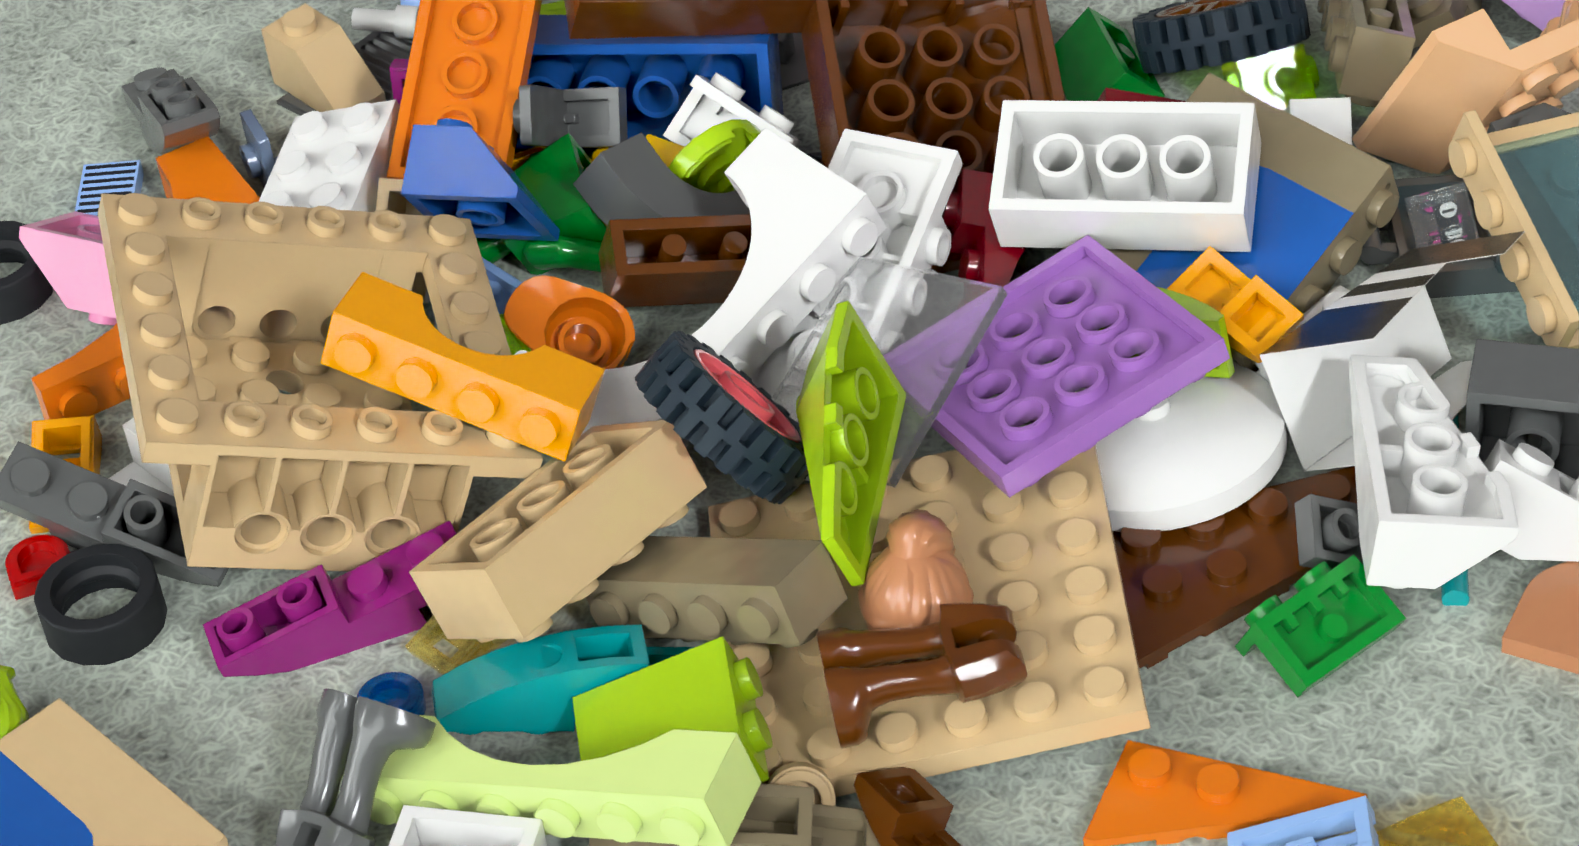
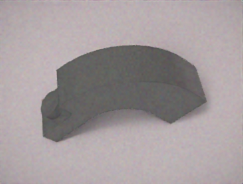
[573,132,750,225]

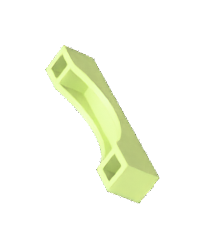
[343,715,762,846]

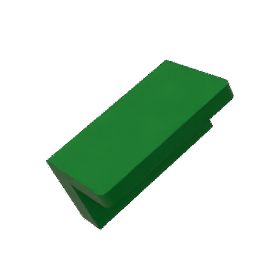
[1054,7,1165,101]

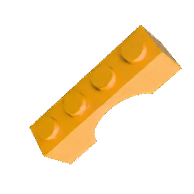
[321,272,605,462]

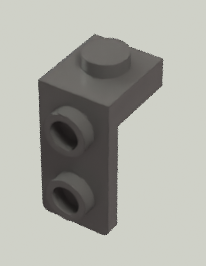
[513,85,628,149]

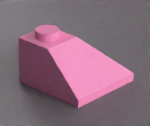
[19,211,117,325]

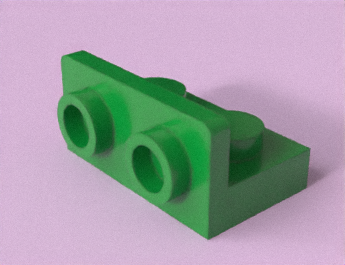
[1235,555,1406,697]

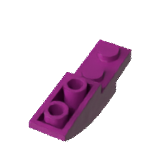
[203,520,457,677]

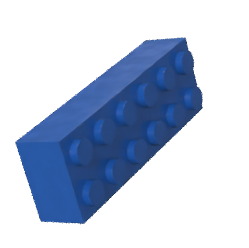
[515,15,784,149]

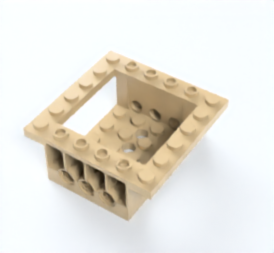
[98,193,543,571]

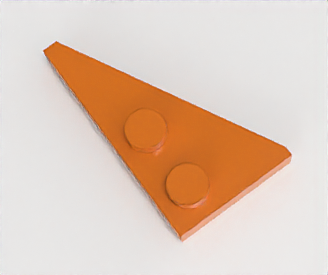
[1083,740,1368,846]

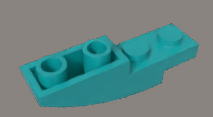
[432,624,694,735]

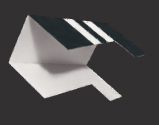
[1259,231,1525,472]

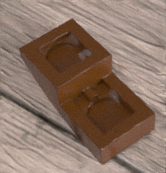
[853,767,962,846]

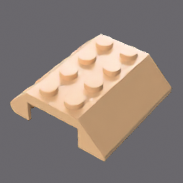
[1352,0,1579,174]

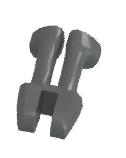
[275,689,436,846]

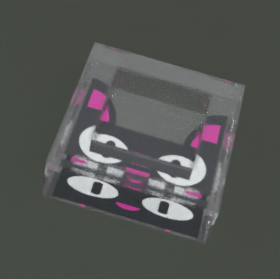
[1404,182,1480,248]

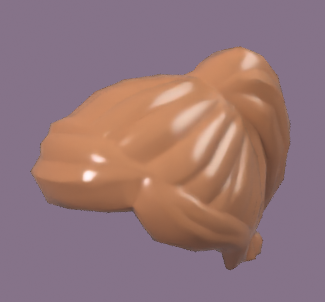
[858,509,974,630]

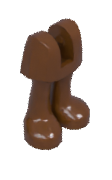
[816,603,1028,749]

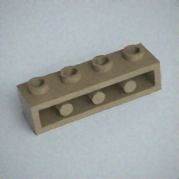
[1317,0,1416,107]
[586,536,848,648]

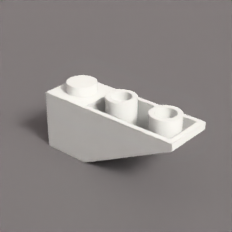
[1484,439,1579,562]

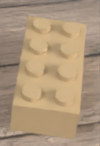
[409,420,707,643]

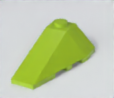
[796,301,906,587]

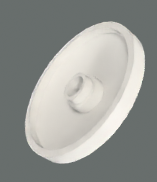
[1030,362,1288,532]

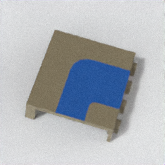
[1107,73,1400,372]

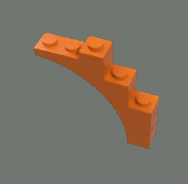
[31,136,260,420]

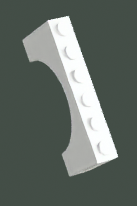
[581,128,887,447]

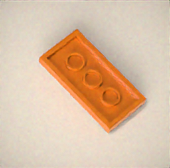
[387,0,542,179]

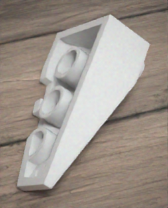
[1349,355,1519,589]

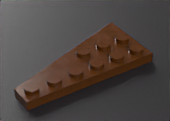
[1113,466,1357,669]

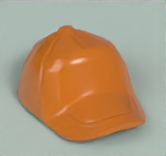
[504,275,635,369]

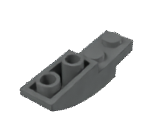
[121,67,220,154]
[0,441,229,587]

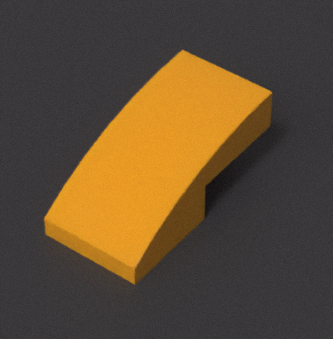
[1167,246,1304,364]

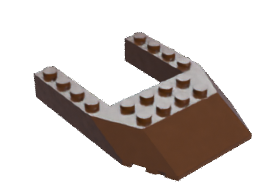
[564,0,1065,308]

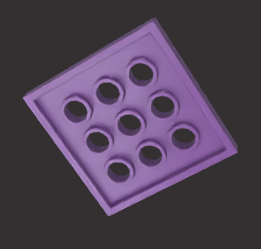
[886,235,1230,498]

